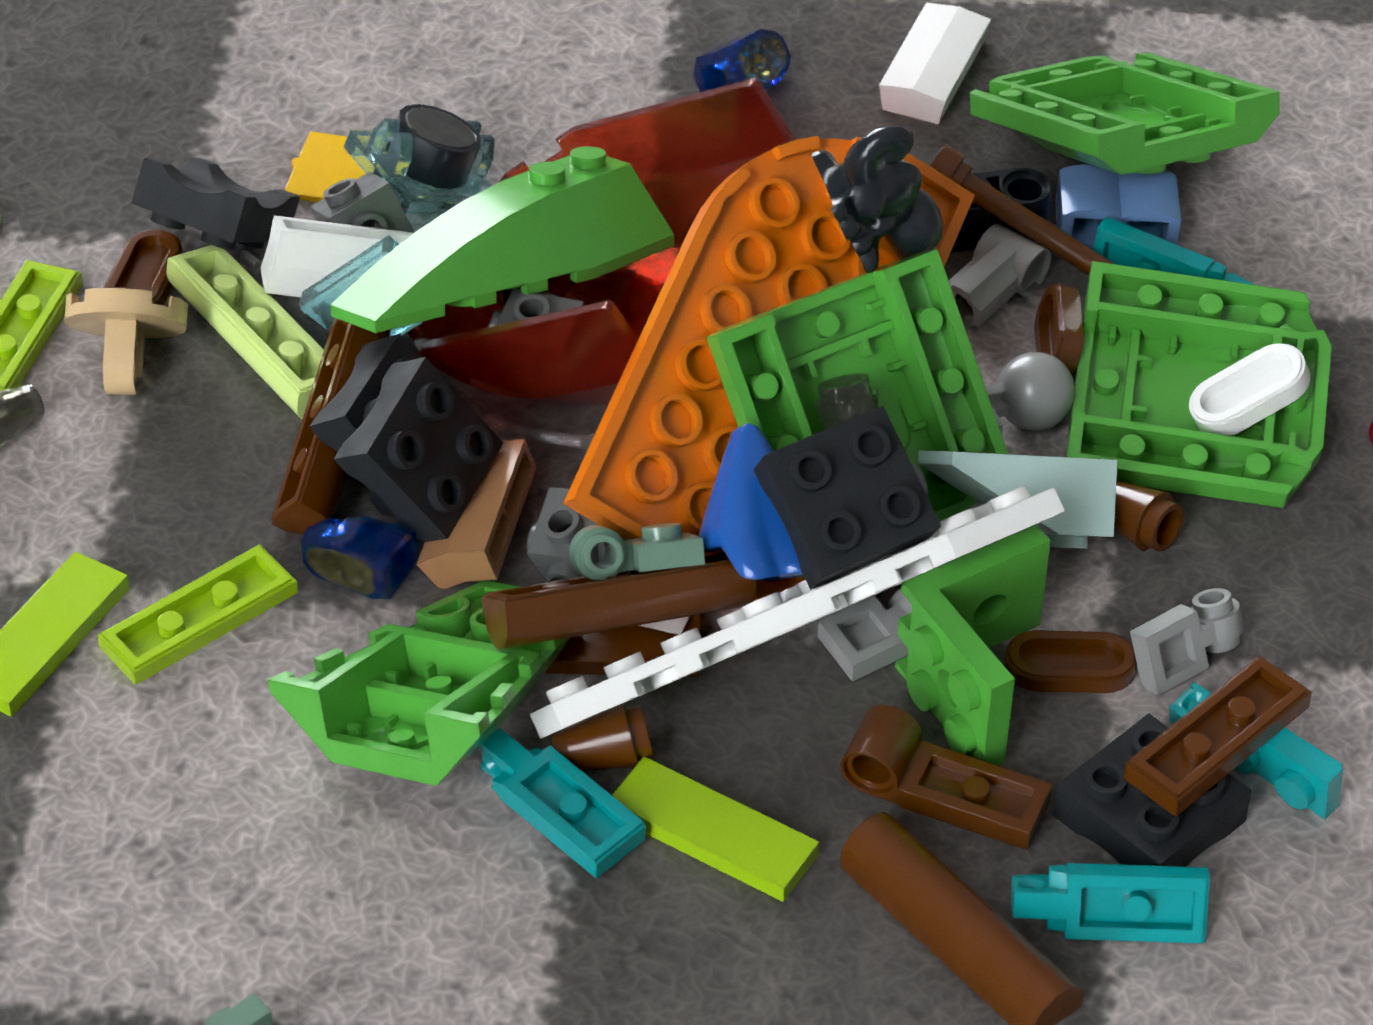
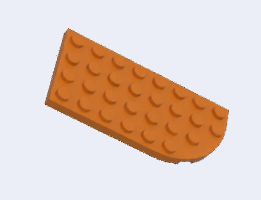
[563,136,975,602]

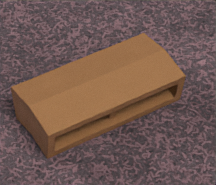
[416,439,537,589]

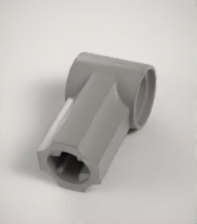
[949,224,1051,329]

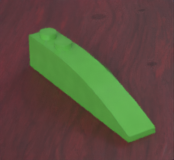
[330,146,674,333]

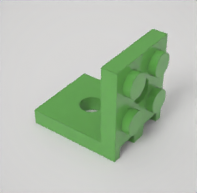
[895,524,1051,766]

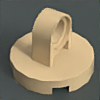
[65,288,188,395]

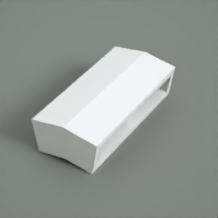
[879,3,991,124]
[260,216,414,301]

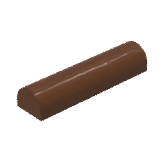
[271,318,391,537]
[482,553,756,650]
[840,812,1084,1025]

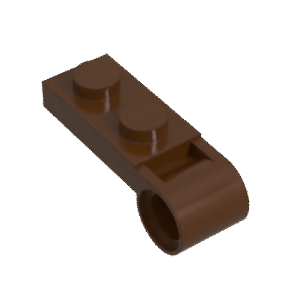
[840,705,1053,850]

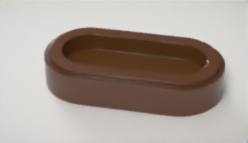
[103,229,183,305]
[1034,283,1084,376]
[1004,630,1137,693]

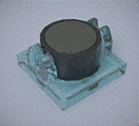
[344,104,495,214]

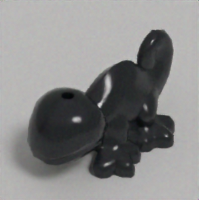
[811,126,943,273]

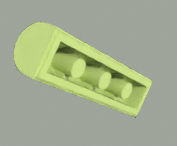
[167,245,324,419]

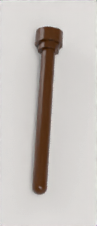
[930,144,1117,275]

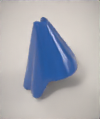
[698,423,804,582]

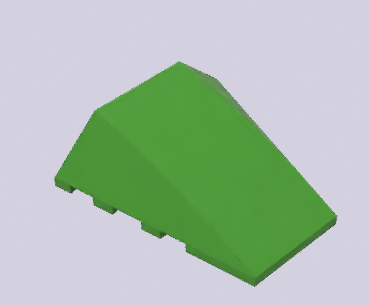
[267,580,570,786]

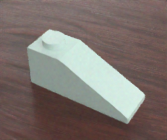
[918,450,1117,549]

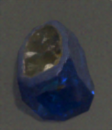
[693,29,791,110]
[300,516,417,599]

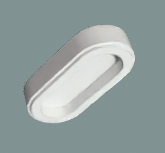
[1189,343,1310,436]

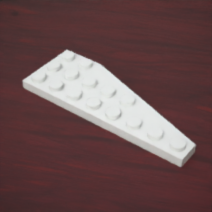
[530,485,1065,739]

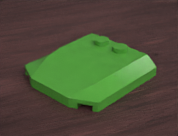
[970,52,1280,175]
[706,249,1008,522]
[1065,261,1332,508]

